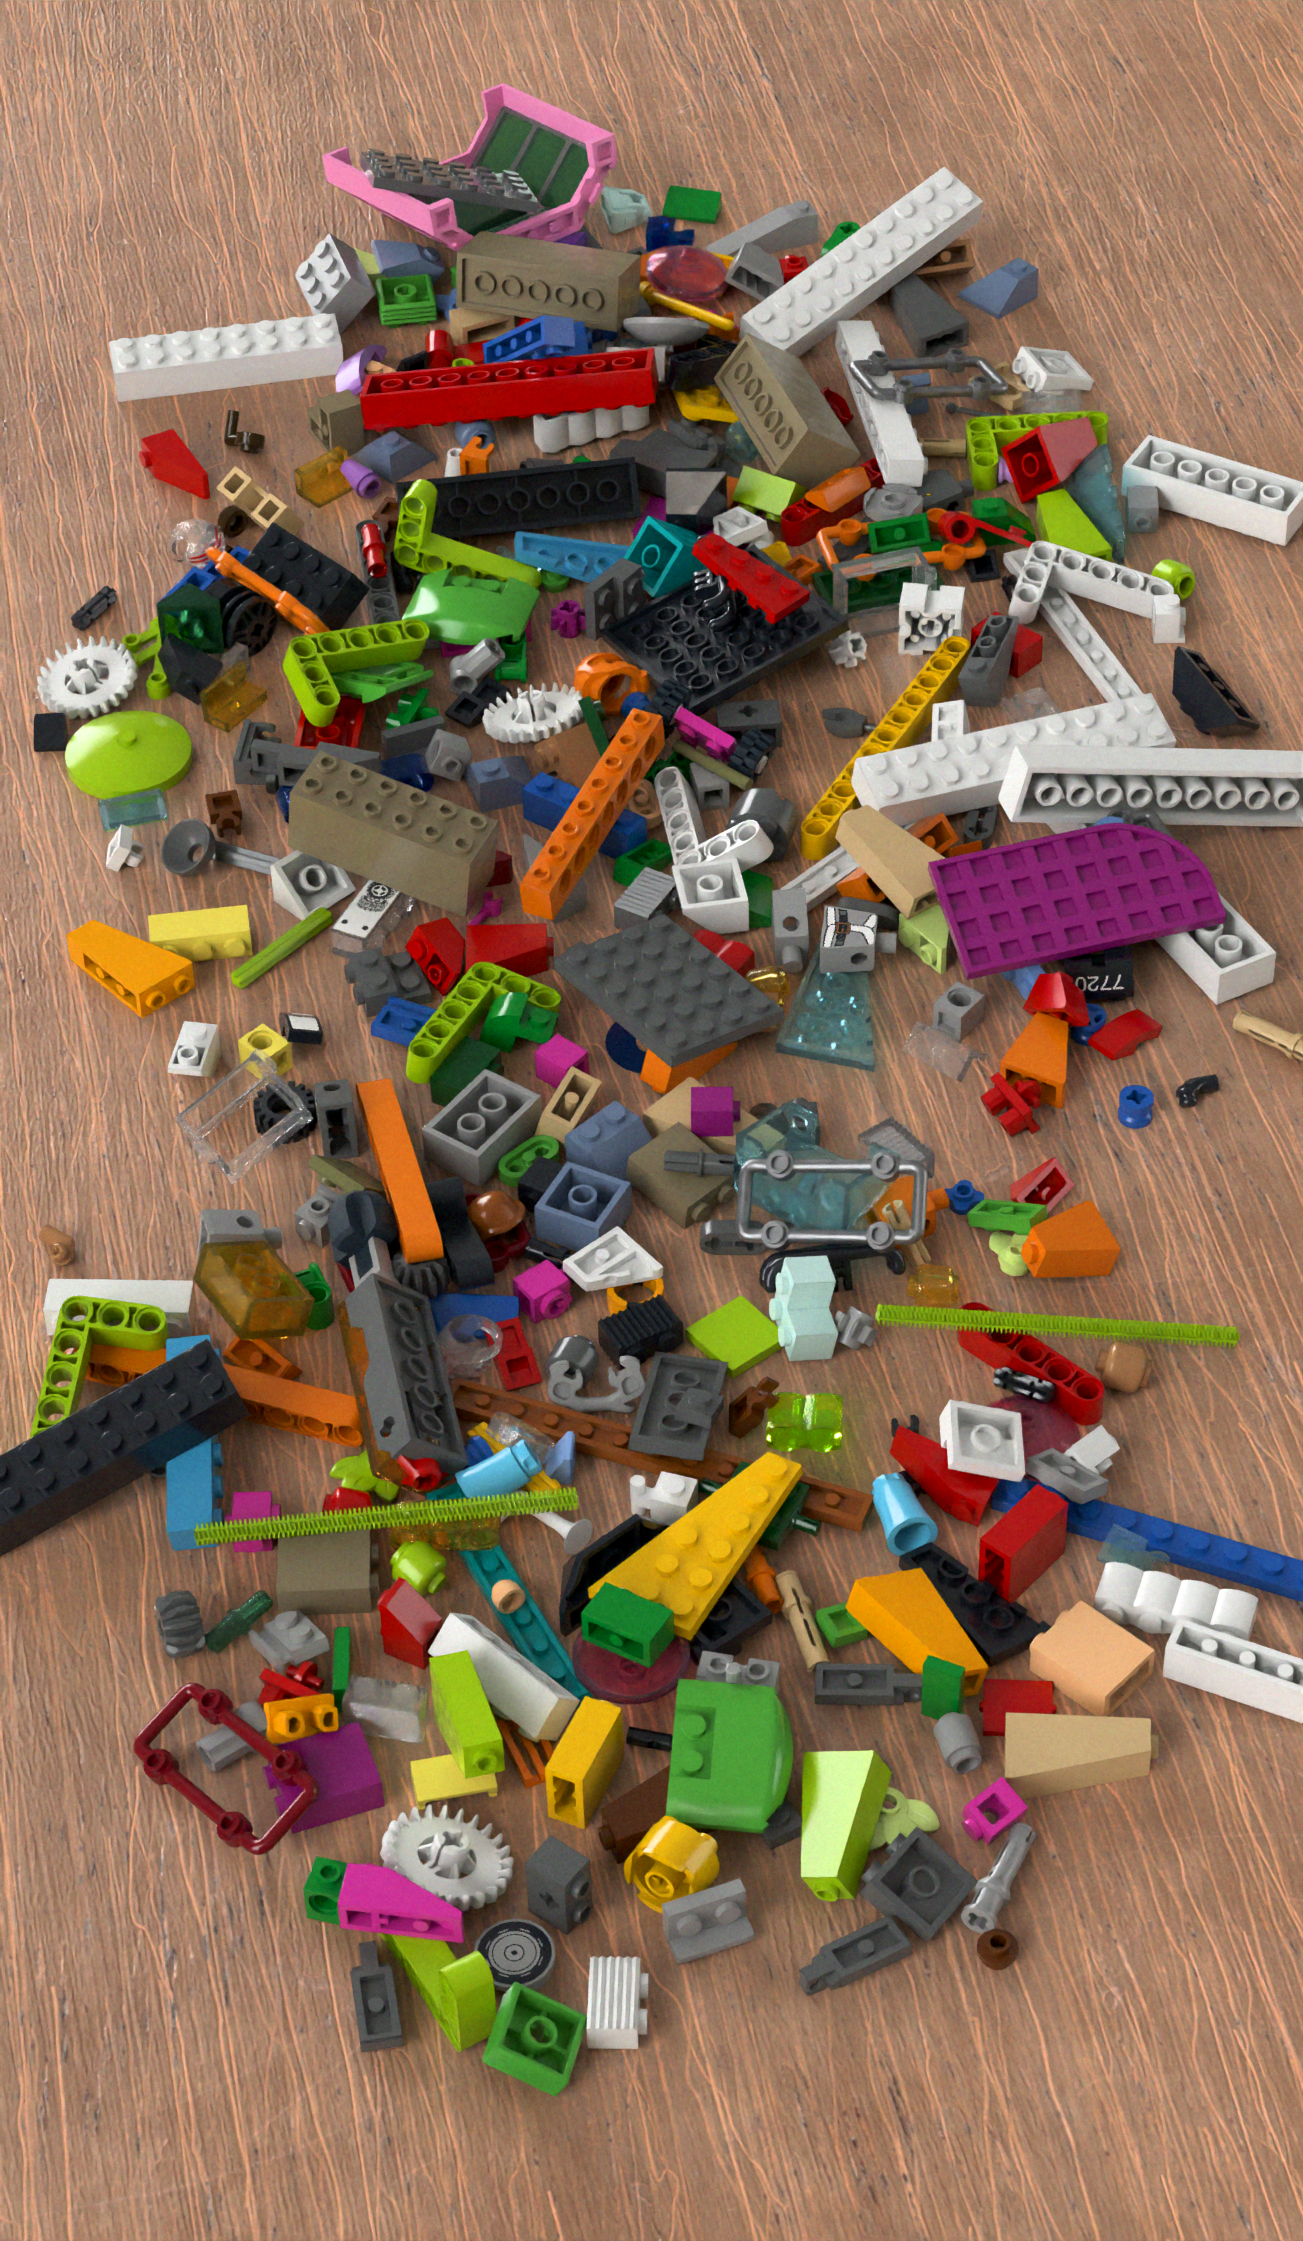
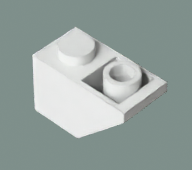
[167,1021,221,1077]

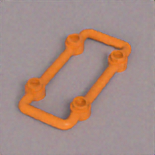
[816,508,987,581]
[206,547,331,635]

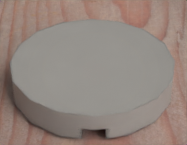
[863,484,923,522]

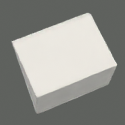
[270,850,356,920]

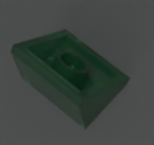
[156,583,225,654]

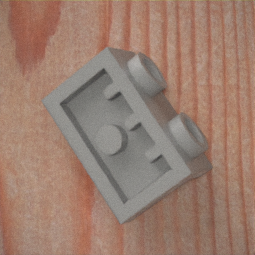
[662,1878,754,1964]

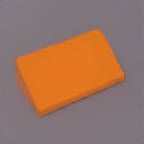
[804,467,871,512]
[223,1326,303,1381]

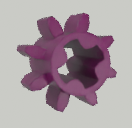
[550,600,586,639]

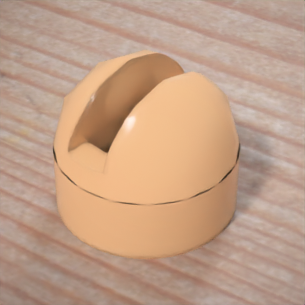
[491,1579,525,1614]

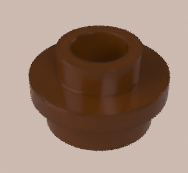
[977,1929,1019,1970]

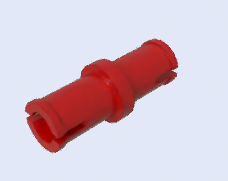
[361,523,388,578]

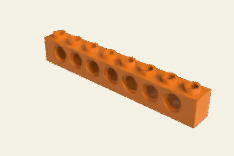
[519,708,665,921]

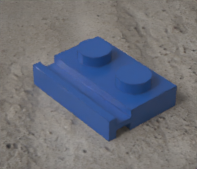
[371,996,436,1046]

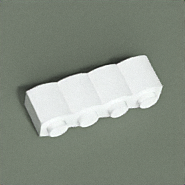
[533,405,650,453]
[1094,1562,1258,1641]

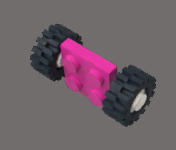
[646,678,777,784]

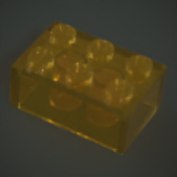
[193,1240,315,1341]

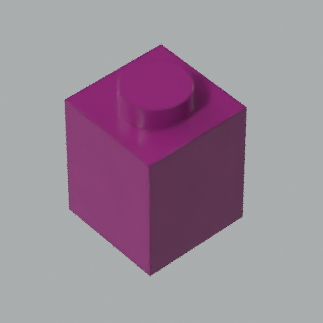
[691,1087,740,1137]

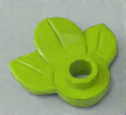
[329,1447,401,1503]

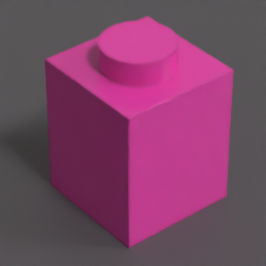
[535,1034,589,1089]

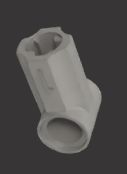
[449,637,505,696]
[196,1701,277,1772]

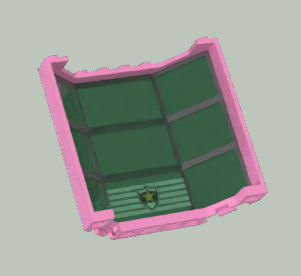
[322,83,618,252]

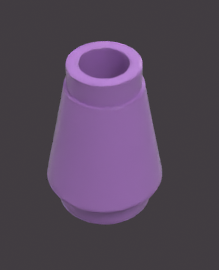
[340,459,382,499]

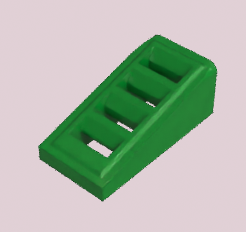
[613,838,673,887]

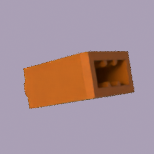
[1000,1011,1068,1109]
[1020,1200,1121,1278]

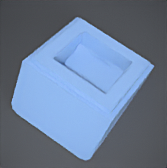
[545,1431,576,1484]

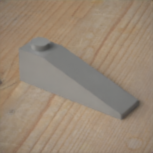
[706,200,818,257]

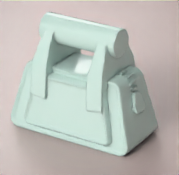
[601,186,653,234]

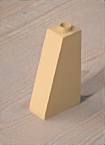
[835,805,945,920]
[643,1076,783,1178]
[1004,1712,1159,1800]

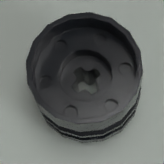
[195,578,278,658]

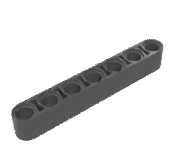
[355,520,400,625]

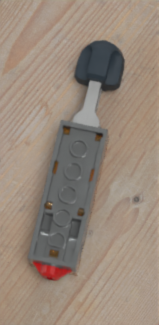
[327,1190,468,1497]

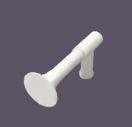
[484,1488,593,1555]

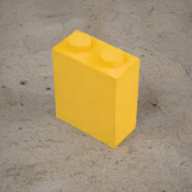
[545,1696,624,1829]

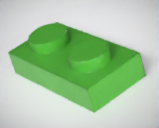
[967,1199,1048,1235]

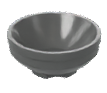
[161,818,215,877]

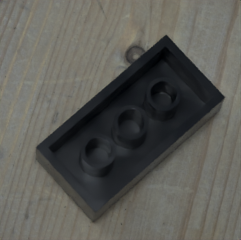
[242,522,370,631]

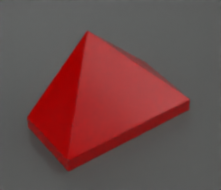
[1010,1157,1075,1213]

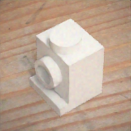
[1151,594,1186,644]
[1064,1425,1120,1475]

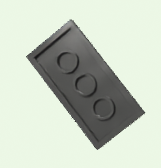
[629,1351,728,1461]

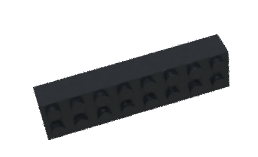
[395,457,641,539]
[0,1339,250,1557]

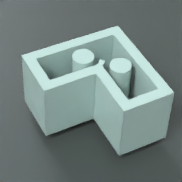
[769,1255,838,1361]

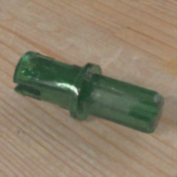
[204,1590,273,1654]

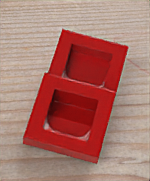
[1087,1009,1163,1061]
[483,1317,542,1392]

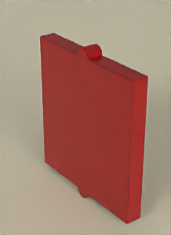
[979,1679,1057,1736]

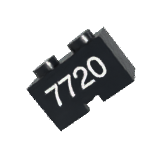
[1063,946,1134,1003]

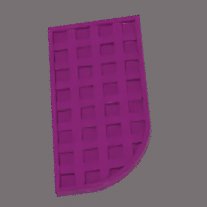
[928,823,1227,980]

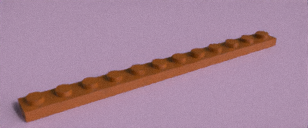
[450,1377,874,1533]

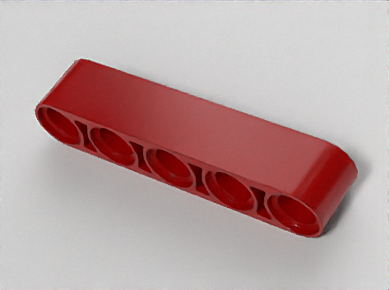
[781,457,886,547]
[957,1302,1105,1426]

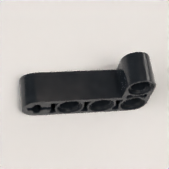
[665,334,738,391]
[424,1176,495,1292]

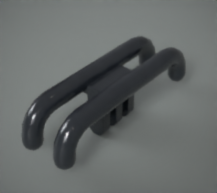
[692,534,738,631]
[759,1244,906,1293]

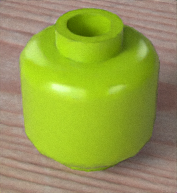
[1151,559,1195,602]
[390,1540,448,1596]

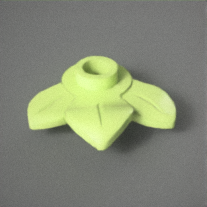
[989,1231,1029,1276]
[869,1787,940,1852]

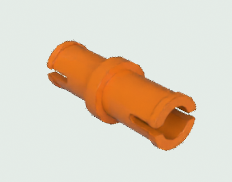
[743,1543,784,1615]

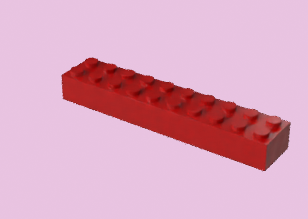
[360,348,659,432]

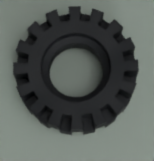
[253,1081,317,1144]

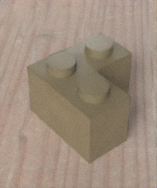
[307,389,367,462]

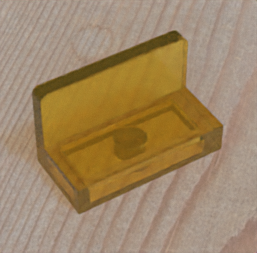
[294,445,353,508]
[201,661,268,733]

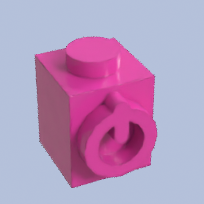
[513,1259,573,1324]
[225,1491,282,1552]

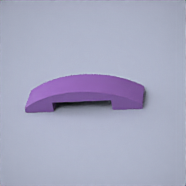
[336,344,387,396]

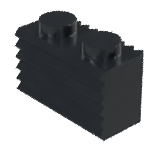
[598,1294,684,1370]

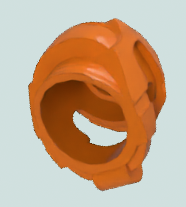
[573,652,650,716]

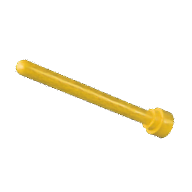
[640,281,734,331]

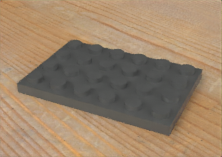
[359,149,539,213]
[554,914,784,1068]

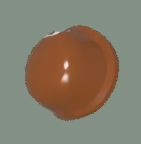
[467,1190,527,1242]

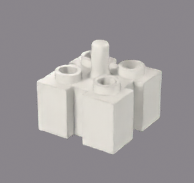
[898,582,965,656]

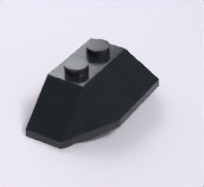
[1172,646,1260,737]
[559,1514,671,1637]

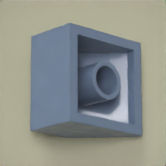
[565,1100,653,1188]

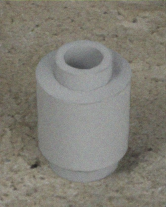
[933,1712,983,1774]

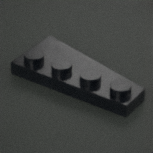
[898,1542,1051,1667]

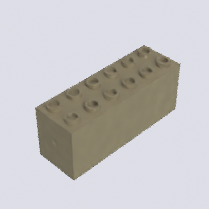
[456,231,641,332]
[714,333,861,491]
[288,750,499,918]

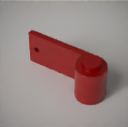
[425,330,492,369]
[937,511,1033,548]

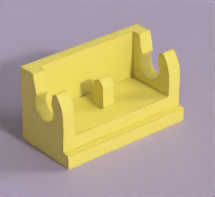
[410,1754,498,1810]

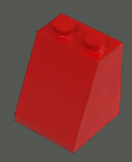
[1001,417,1098,504]

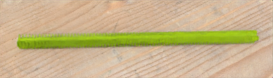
[875,1304,1240,1348]
[194,1487,578,1546]

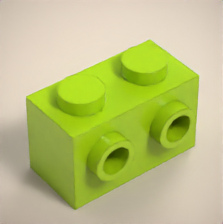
[732,466,806,524]

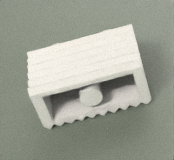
[586,1956,649,2049]

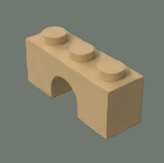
[216,466,305,536]

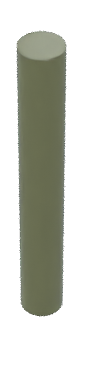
[672,739,753,791]

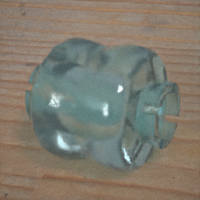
[725,421,759,463]

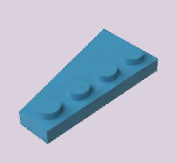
[514,531,630,583]

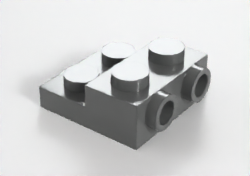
[584,557,646,641]
[344,947,432,1018]
[859,1826,978,1943]

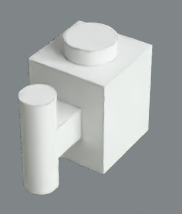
[630,1471,698,1525]

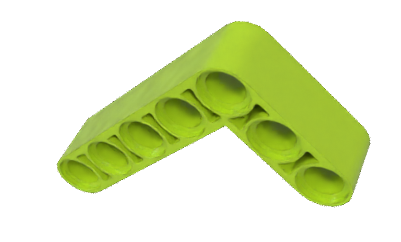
[965,411,1109,491]
[394,479,542,590]
[282,619,430,727]
[405,962,561,1084]
[29,1295,169,1439]
[379,1933,497,2052]

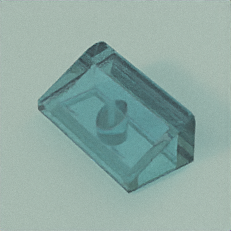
[98,788,168,832]

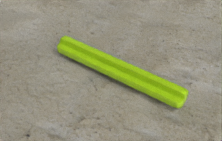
[230,907,333,989]

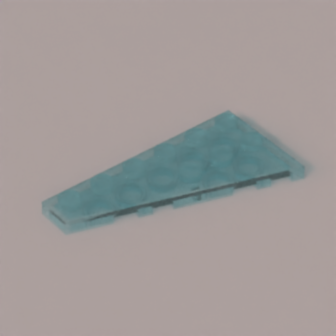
[776,937,875,1072]

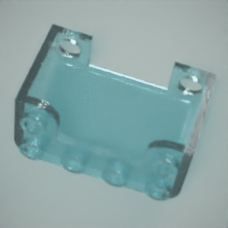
[733,1101,902,1230]

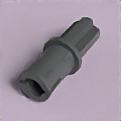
[664,1149,735,1177]

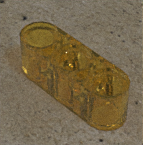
[389,1498,501,1552]

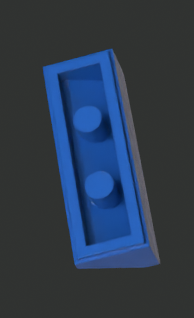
[428,1293,521,1339]

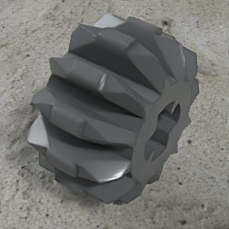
[391,1252,451,1299]
[154,1590,205,1658]

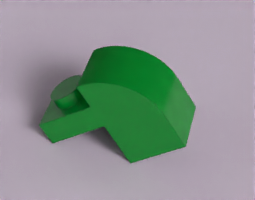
[479,992,559,1054]

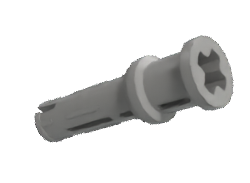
[961,1822,1037,1934]

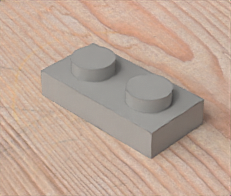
[1025,1448,1109,1505]

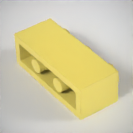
[148,905,253,962]

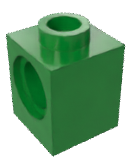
[303,1856,348,1925]

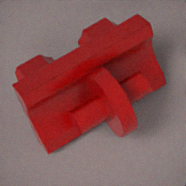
[980,1072,1042,1137]
[257,1660,325,1709]

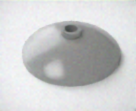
[623,317,710,352]

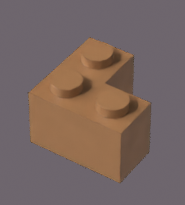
[533,722,601,789]

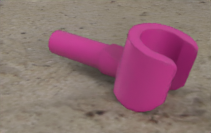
[468,891,503,925]

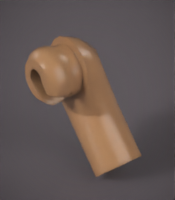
[39,1225,75,1266]

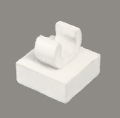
[106,824,144,872]

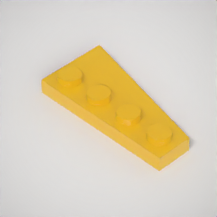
[666,362,740,424]

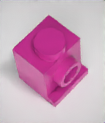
[961,1777,1029,1846]

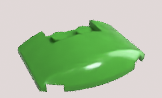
[401,569,540,645]
[330,661,433,703]
[666,1678,793,1834]

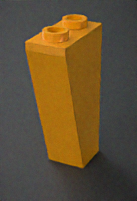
[66,919,195,1019]
[845,1568,989,1697]

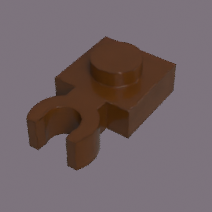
[372,497,399,543]
[205,790,243,838]
[729,1377,779,1439]

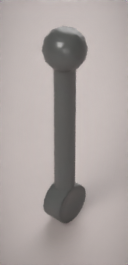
[945,402,1005,417]

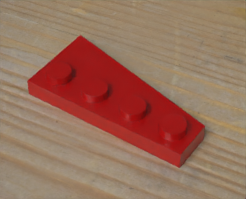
[692,533,810,625]

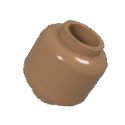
[1095,1341,1152,1394]

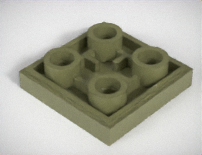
[308,1154,388,1202]

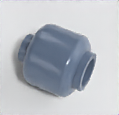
[454,419,496,449]

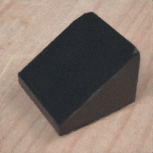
[396,350,429,372]
[963,549,1001,583]
[34,713,68,752]

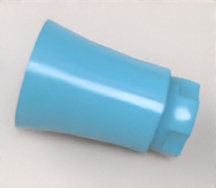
[455,1439,543,1518]
[871,1472,938,1556]

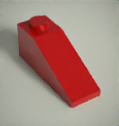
[139,429,211,500]
[889,1425,1000,1527]

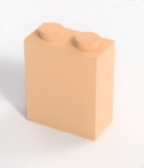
[1029,1600,1155,1716]

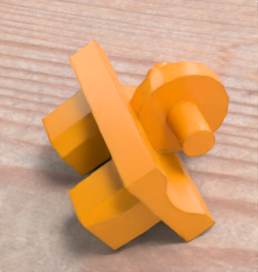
[264,1693,339,1744]

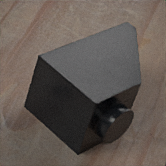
[157,632,223,705]

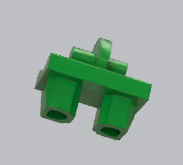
[386,688,440,730]

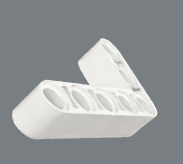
[1008,540,1174,624]
[654,767,774,872]

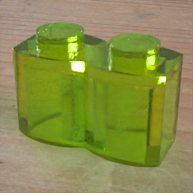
[766,1392,843,1452]

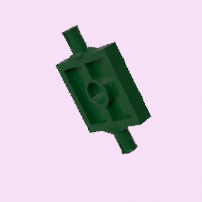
[698,1460,822,1552]

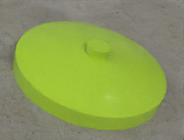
[65,710,193,801]

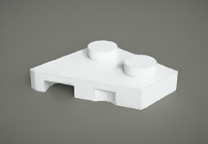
[713,506,769,547]
[563,1226,663,1292]

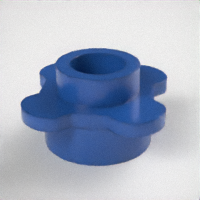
[945,1180,984,1215]

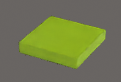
[685,1295,783,1379]

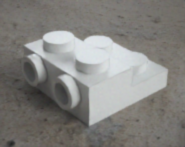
[1013,346,1094,399]
[939,1400,1025,1482]

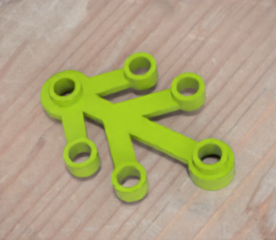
[122,614,203,700]

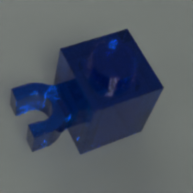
[646,215,695,259]

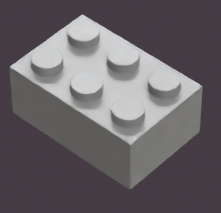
[295,233,376,335]
[422,1069,542,1187]

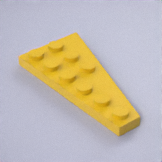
[588,1452,802,1641]

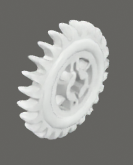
[37,636,137,719]
[483,682,583,744]
[380,1804,514,1911]

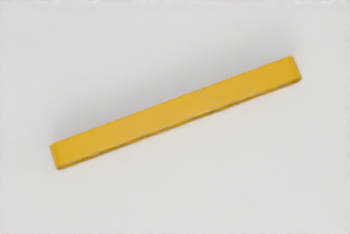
[801,636,970,861]

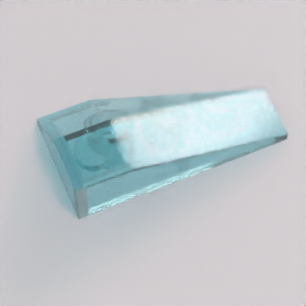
[1065,444,1126,564]

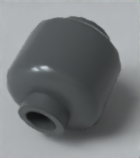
[545,1335,599,1388]

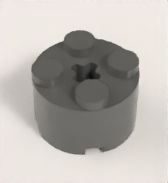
[725,788,798,863]

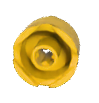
[624,1816,720,1914]

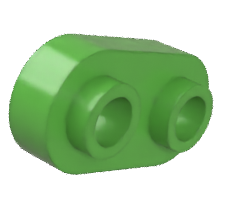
[498,1135,560,1187]

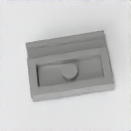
[248,1609,330,1672]

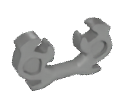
[547,1356,645,1413]

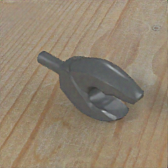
[822,708,877,739]

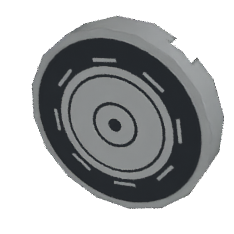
[473,1918,556,1993]

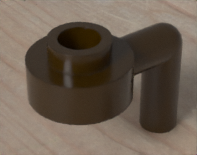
[224,410,265,454]
[206,505,248,553]

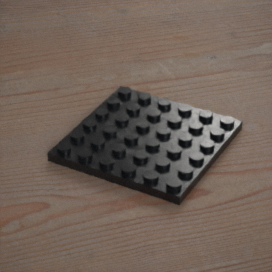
[600,545,850,716]

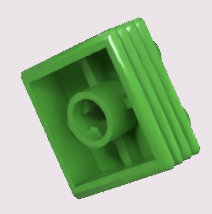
[375,274,437,328]
[482,1982,587,2096]

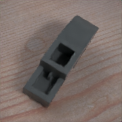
[250,739,382,787]

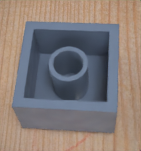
[534,1161,632,1251]

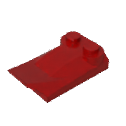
[293,695,367,750]

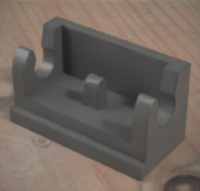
[233,719,281,785]

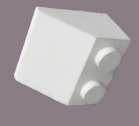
[672,858,749,934]

